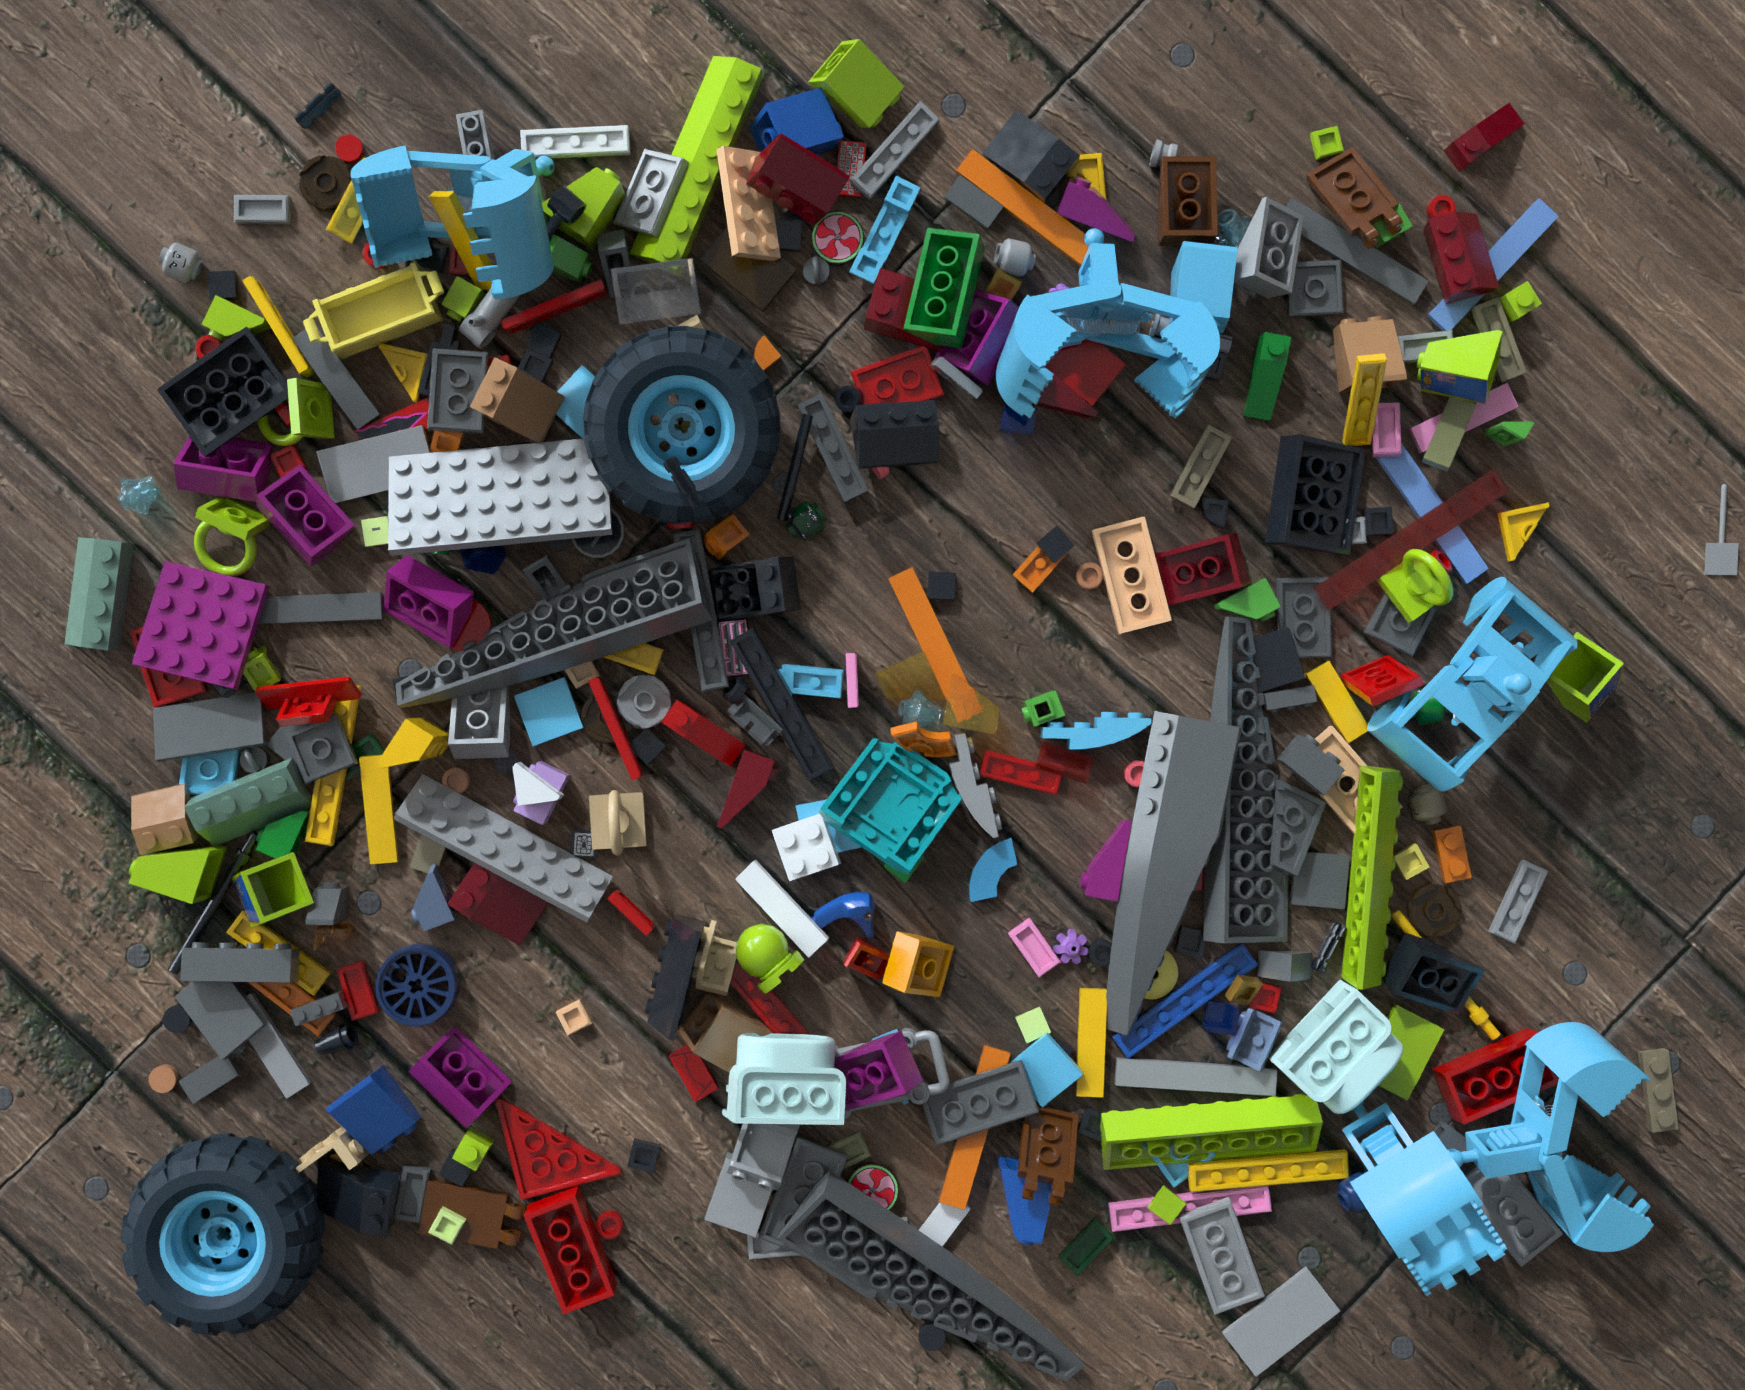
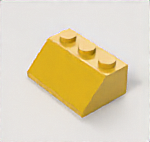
[375,718,449,769]

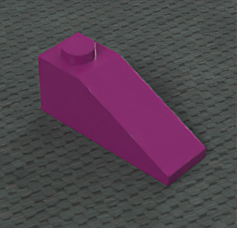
[1057,177,1135,242]
[1079,819,1132,901]

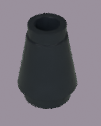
[315,1024,358,1055]

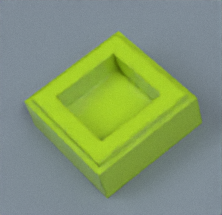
[1310,126,1344,161]
[1147,1185,1186,1225]

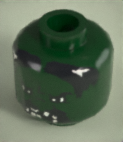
[785,501,827,541]

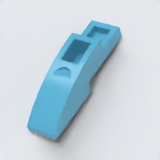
[1040,712,1151,749]

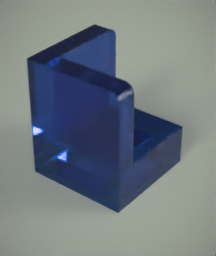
[998,402,1038,435]
[460,545,506,574]
[1203,1000,1239,1036]

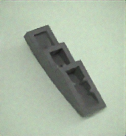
[292,323,380,430]

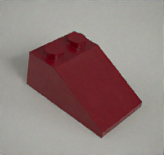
[864,268,943,352]
[1155,533,1251,605]
[447,863,549,945]

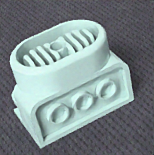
[1268,980,1403,1114]
[722,1033,846,1125]

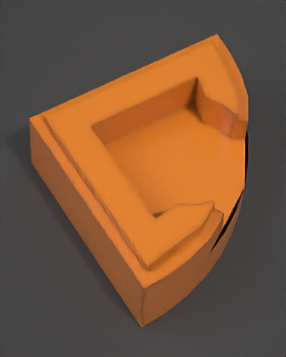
[754,335,782,371]

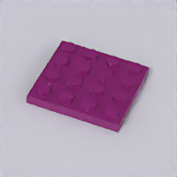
[132,561,270,690]

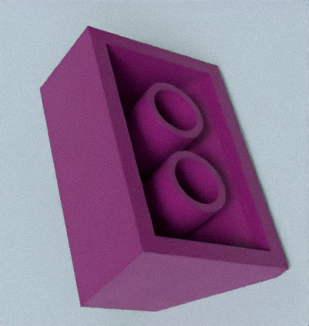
[934,289,1019,386]
[173,436,273,502]
[256,464,355,567]
[384,555,474,648]
[408,1025,512,1128]

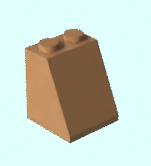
[1333,316,1407,393]
[470,357,565,443]
[679,991,772,1073]

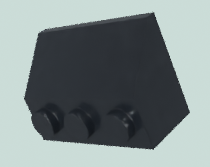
[850,400,939,469]

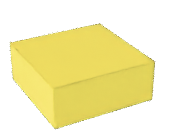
[1393,843,1429,880]

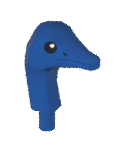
[811,892,875,939]

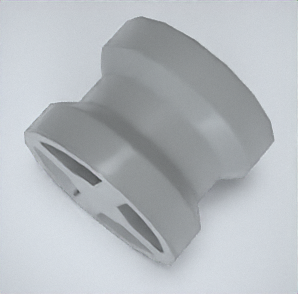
[1149,139,1178,167]

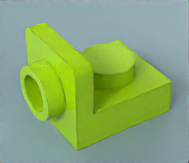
[243,645,281,691]

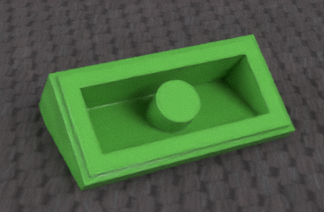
[1483,422,1534,447]

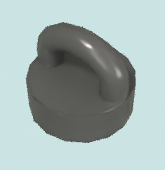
[803,257,830,286]
[240,747,270,773]

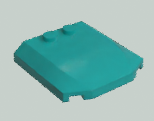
[819,738,962,875]

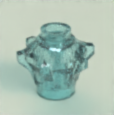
[1216,209,1251,249]
[116,475,161,515]
[898,690,941,727]

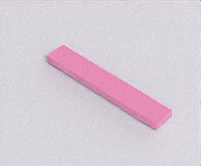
[1108,1185,1272,1232]

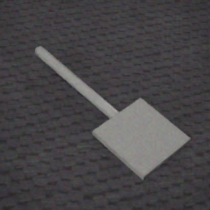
[1704,484,1739,575]

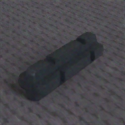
[294,83,341,129]
[663,456,704,508]
[1311,922,1347,973]

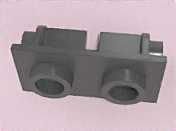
[727,694,783,747]

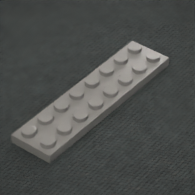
[394,774,613,923]

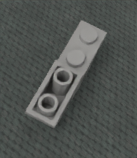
[456,110,495,174]
[948,733,1002,838]

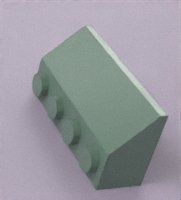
[65,537,134,651]
[184,758,312,846]

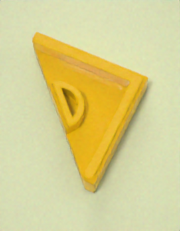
[1068,153,1106,199]
[378,343,428,403]
[1498,502,1549,562]

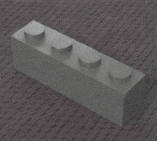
[180,942,300,982]

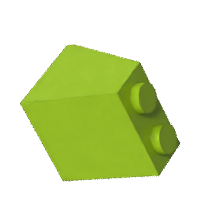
[808,39,905,128]
[542,167,625,250]

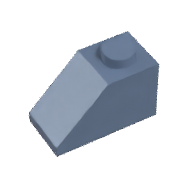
[412,864,457,931]

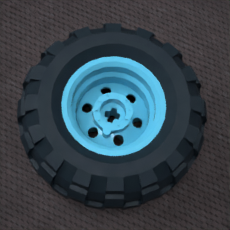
[583,326,781,525]
[121,1133,326,1336]

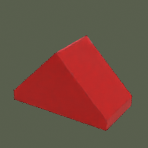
[844,936,890,980]

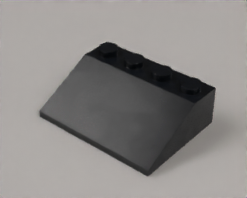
[157,326,289,457]
[1265,434,1366,556]
[645,914,707,1040]

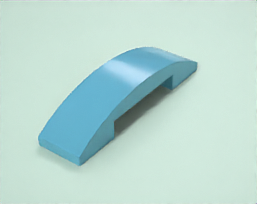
[849,176,920,285]

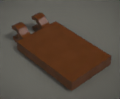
[1306,147,1403,249]
[1017,1105,1078,1207]
[418,1178,526,1249]

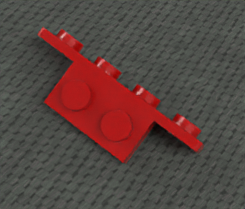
[255,677,362,727]

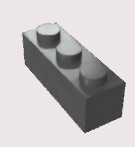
[1263,685,1317,713]
[290,990,348,1026]

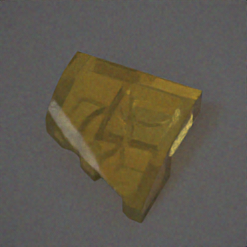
[875,651,945,700]
[942,674,1000,735]

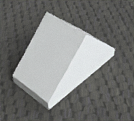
[513,762,564,806]

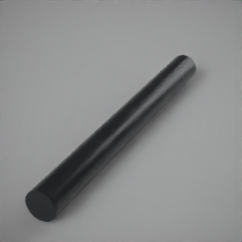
[777,413,813,521]

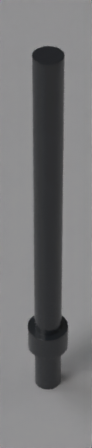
[168,831,258,974]

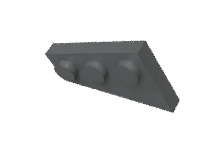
[1270,780,1326,876]

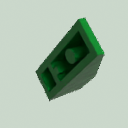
[1243,332,1291,421]

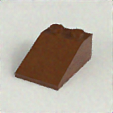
[1157,156,1218,246]

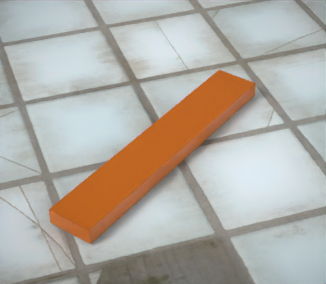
[956,149,1089,267]
[888,567,982,724]
[939,1045,1011,1210]

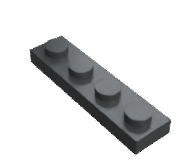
[798,393,869,503]

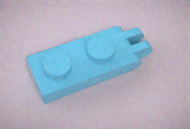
[779,664,844,698]

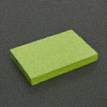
[1378,1004,1444,1101]

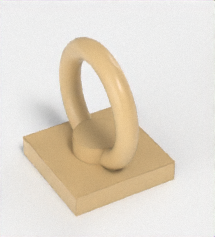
[589,790,647,856]

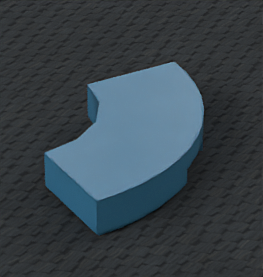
[969,838,1017,902]

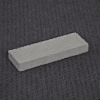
[1488,859,1548,944]

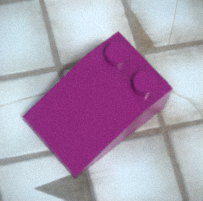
[834,1031,923,1111]

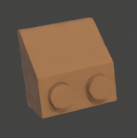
[131,783,200,855]

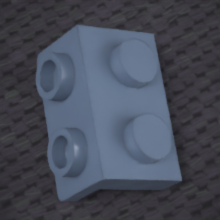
[1226,1008,1283,1072]

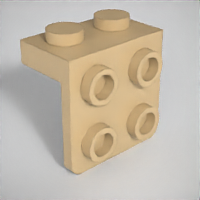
[692,920,737,996]
[296,1126,369,1172]

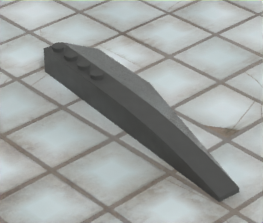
[396,538,713,708]
[1203,617,1288,943]
[1106,711,1242,1035]
[778,1171,1084,1381]

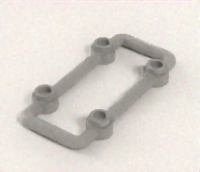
[835,1028,949,1119]

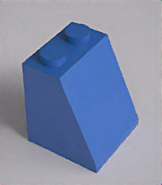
[748,87,844,156]
[325,1065,422,1155]
[998,1155,1051,1246]

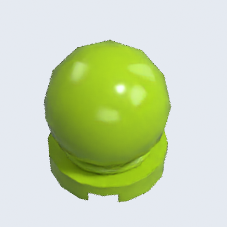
[736,923,804,994]

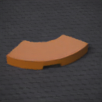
[891,721,957,757]

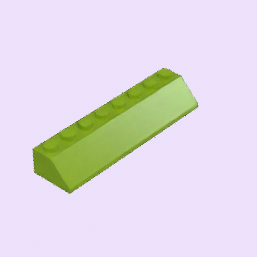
[630,56,763,276]
[1341,766,1403,990]
[1100,1094,1323,1170]

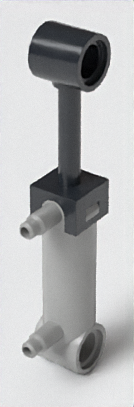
[459,185,587,349]

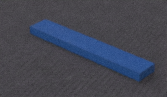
[1112,943,1258,1059]

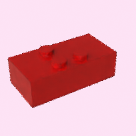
[1432,1028,1559,1125]
[524,1185,617,1315]

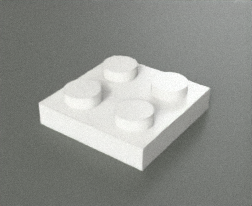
[772,814,841,881]

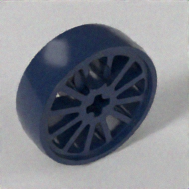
[376,943,460,1026]

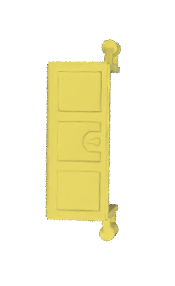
[303,262,444,359]

